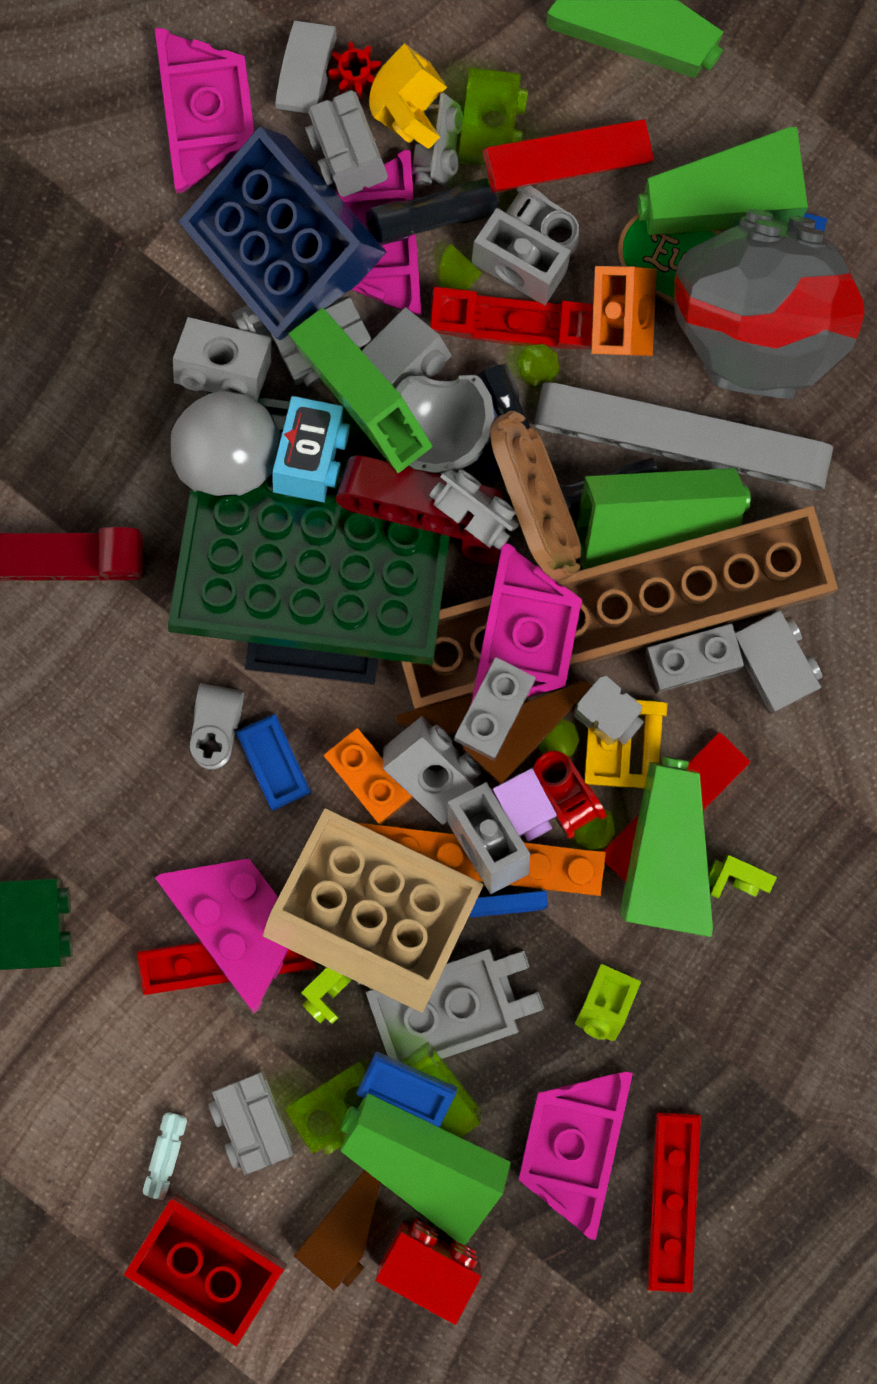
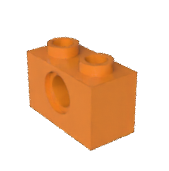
[591,266,657,356]
[323,728,413,825]

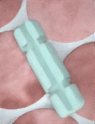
[143,1112,187,1200]

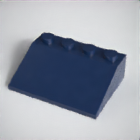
[178,126,386,340]

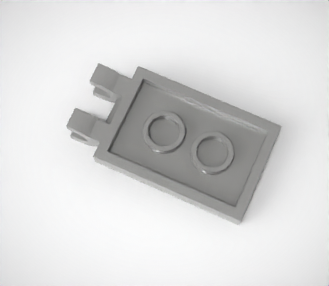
[366,949,544,1068]

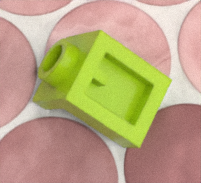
[708,855,777,898]
[575,964,641,1041]
[301,967,352,1024]

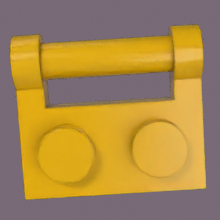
[584,700,668,789]

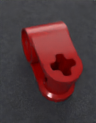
[534,751,607,839]

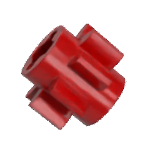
[328,42,382,99]

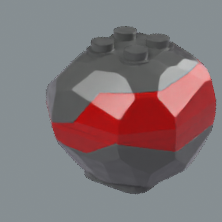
[674,209,864,399]

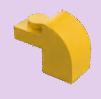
[369,43,447,149]

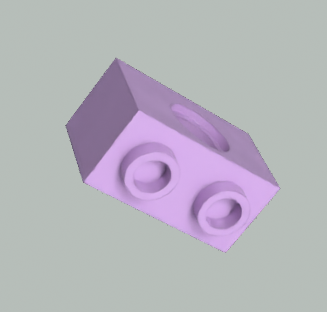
[492,768,557,842]

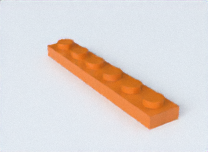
[355,822,606,896]

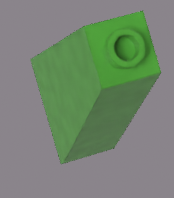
[546,0,724,78]
[638,127,808,235]
[288,307,433,473]
[576,468,751,570]
[619,756,713,937]
[340,1093,511,1245]

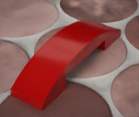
[430,287,594,349]

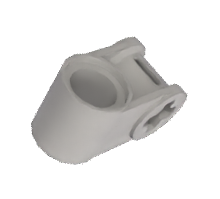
[505,186,579,256]
[190,683,244,770]

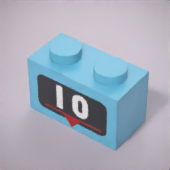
[272,396,350,502]

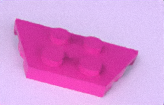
[155,28,255,193]
[334,150,421,316]
[471,543,582,704]
[155,858,290,1014]
[518,1071,633,1240]

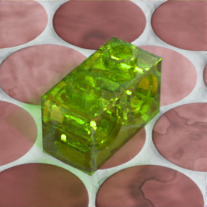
[285,1060,367,1156]

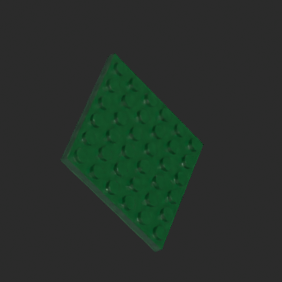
[168,391,458,665]

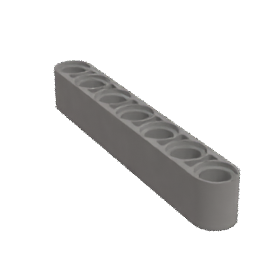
[533,382,833,490]

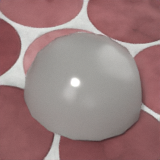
[396,375,494,475]
[171,391,281,496]

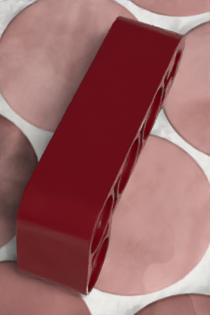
[336,456,512,564]
[0,527,143,581]

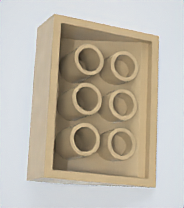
[263,808,484,1013]

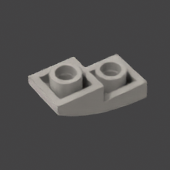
[275,21,337,114]

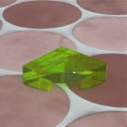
[439,244,482,290]

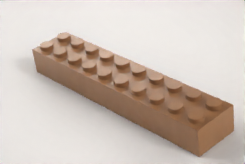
[401,505,838,710]

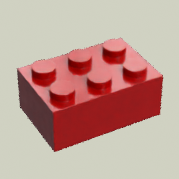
[123,1194,287,1347]
[375,1217,482,1325]

